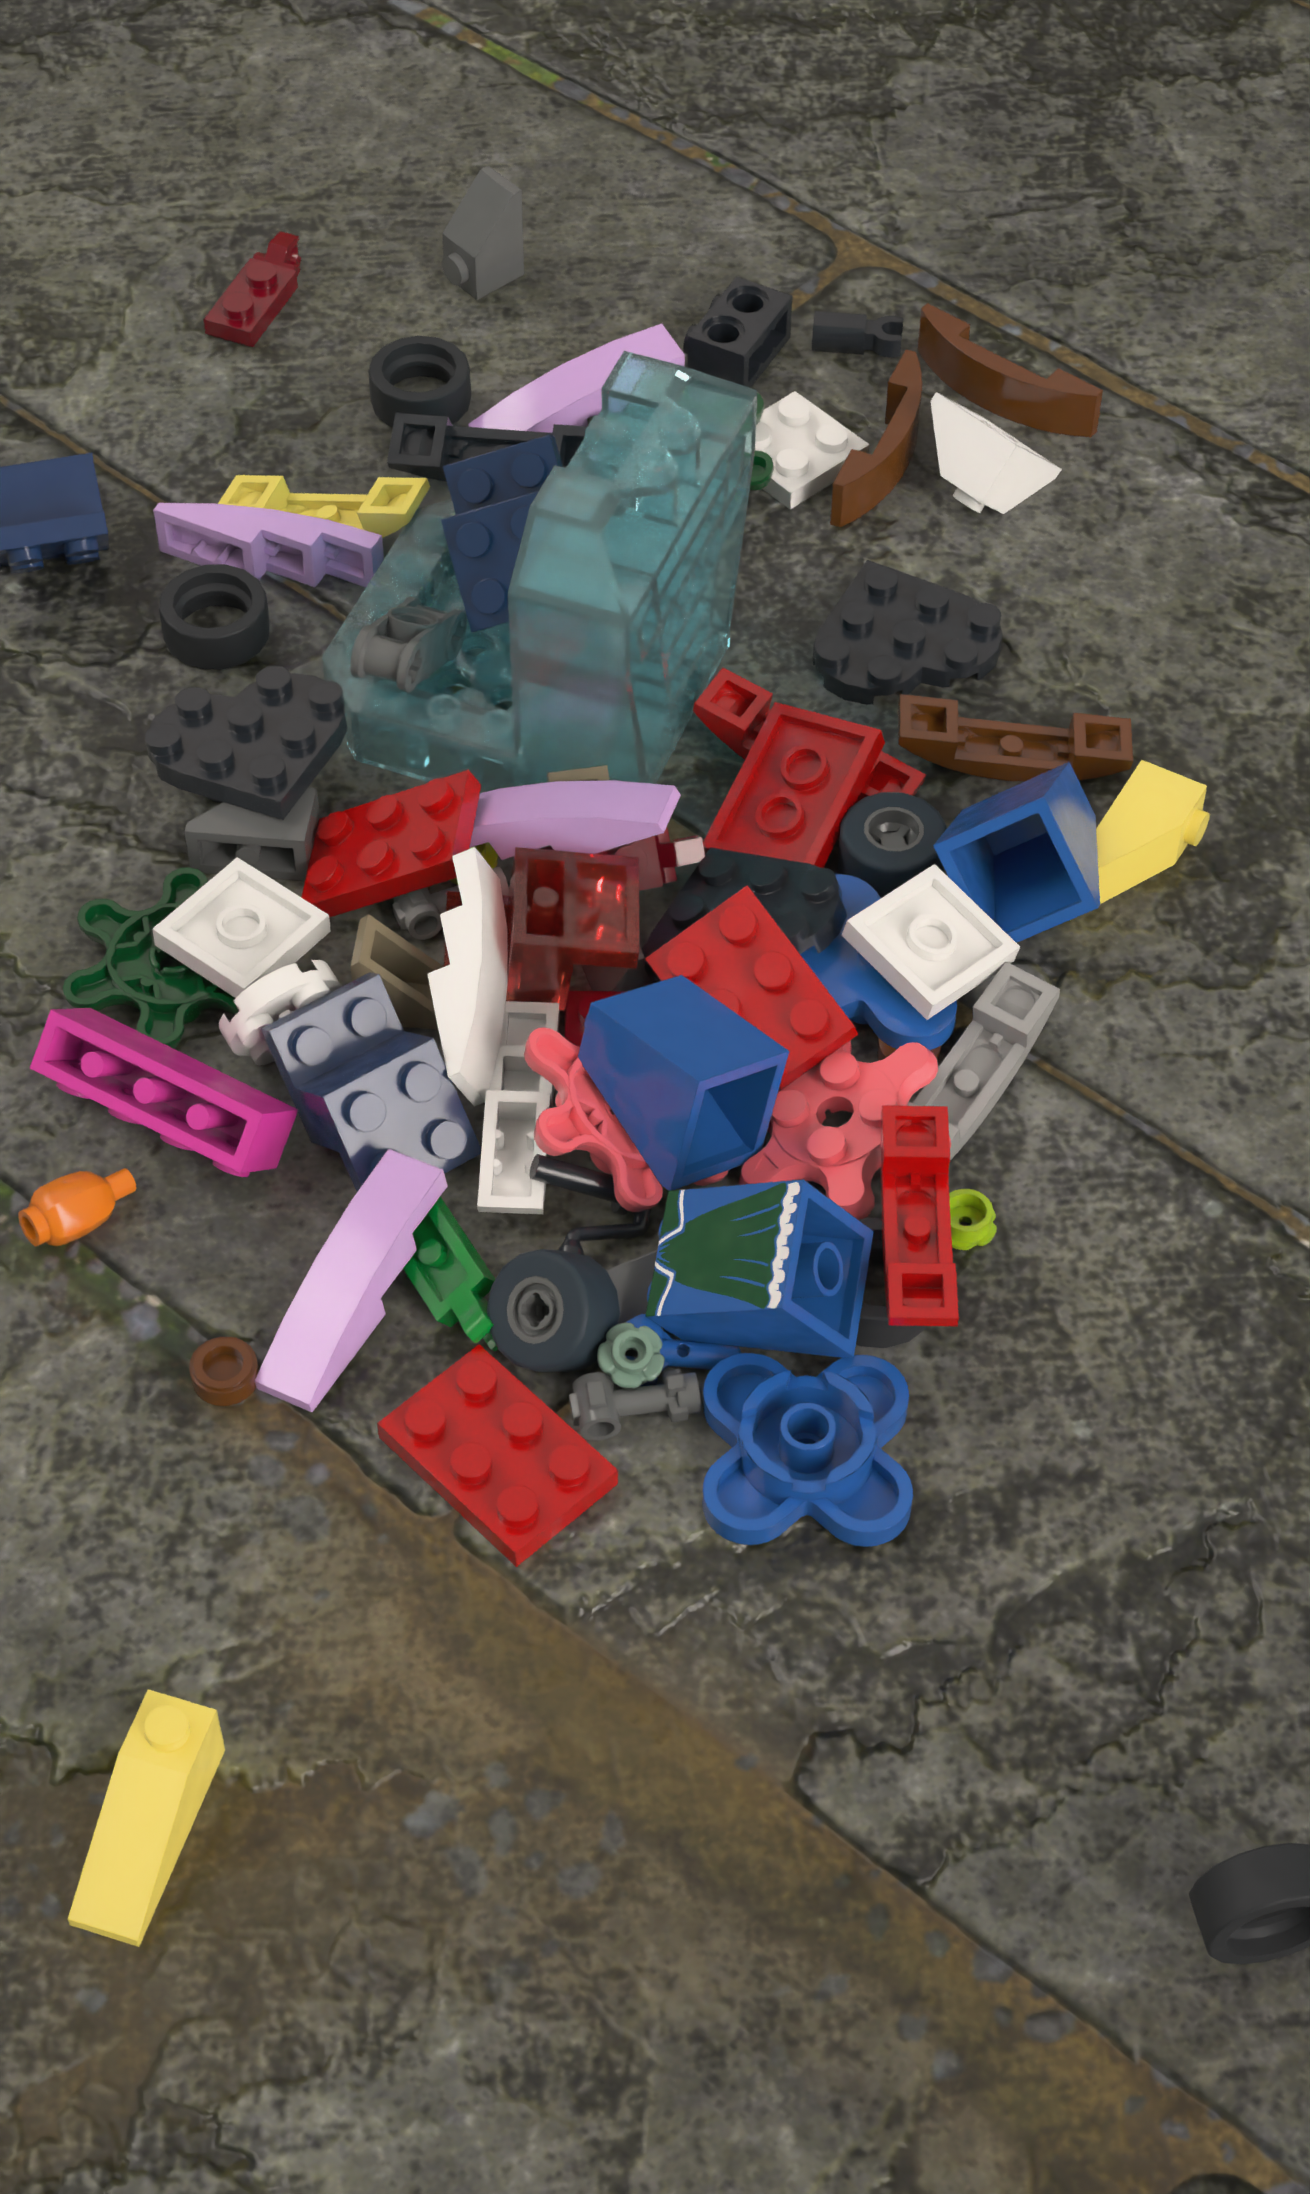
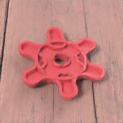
[524,1027,729,1212]
[739,1041,952,1220]

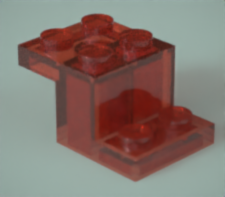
[443,847,640,1011]

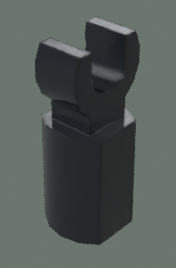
[812,311,904,358]

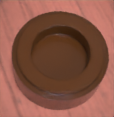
[189,1337,259,1406]

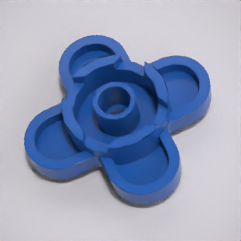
[800,874,957,1050]
[702,1353,913,1547]

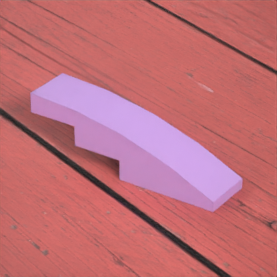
[468,324,685,433]
[153,503,385,590]
[470,780,681,863]
[255,1149,448,1412]

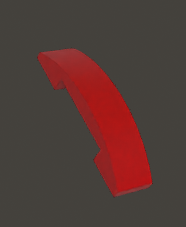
[693,667,926,803]
[881,1105,959,1327]

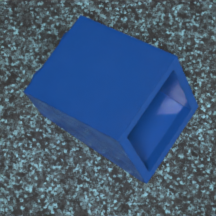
[933,762,1100,943]
[578,975,789,1191]

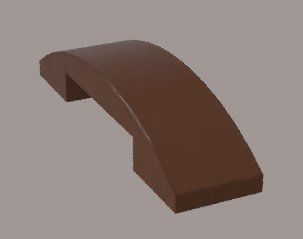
[918,303,1103,437]
[830,349,922,528]
[898,694,1133,782]

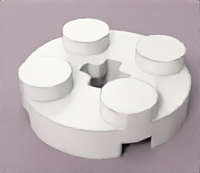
[219,960,342,1065]

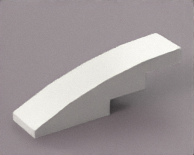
[427,847,508,1106]
[477,1001,560,1214]

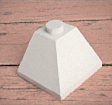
[930,392,1061,514]

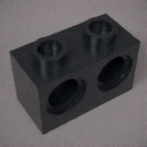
[683,276,793,394]

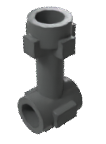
[569,1369,701,1441]

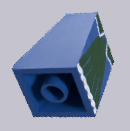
[645,1179,874,1358]

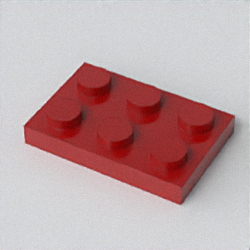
[703,702,885,868]
[301,769,481,918]
[645,885,858,1092]
[377,1344,618,1567]

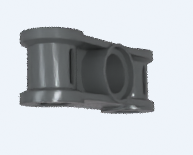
[350,596,467,693]

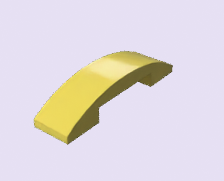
[218,475,430,538]

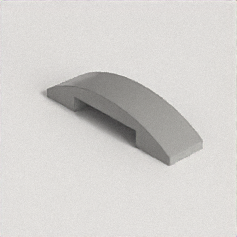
[908,962,1060,1160]

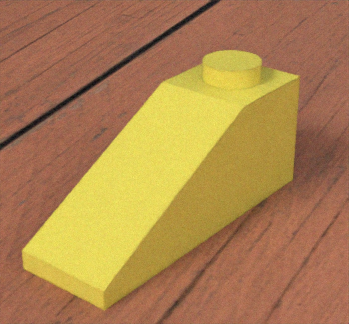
[1096,760,1210,904]
[68,1689,225,1947]

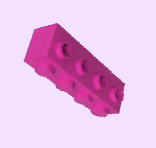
[30,1008,298,1177]

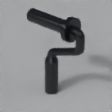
[529,1154,651,1255]

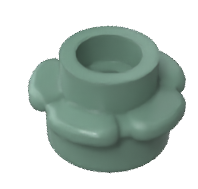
[597,1323,665,1388]

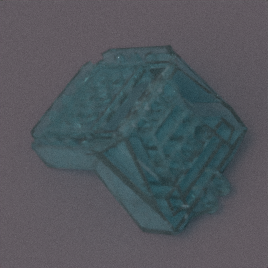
[322,351,757,793]

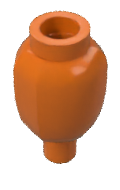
[18,1168,137,1246]

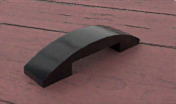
[387,413,609,489]

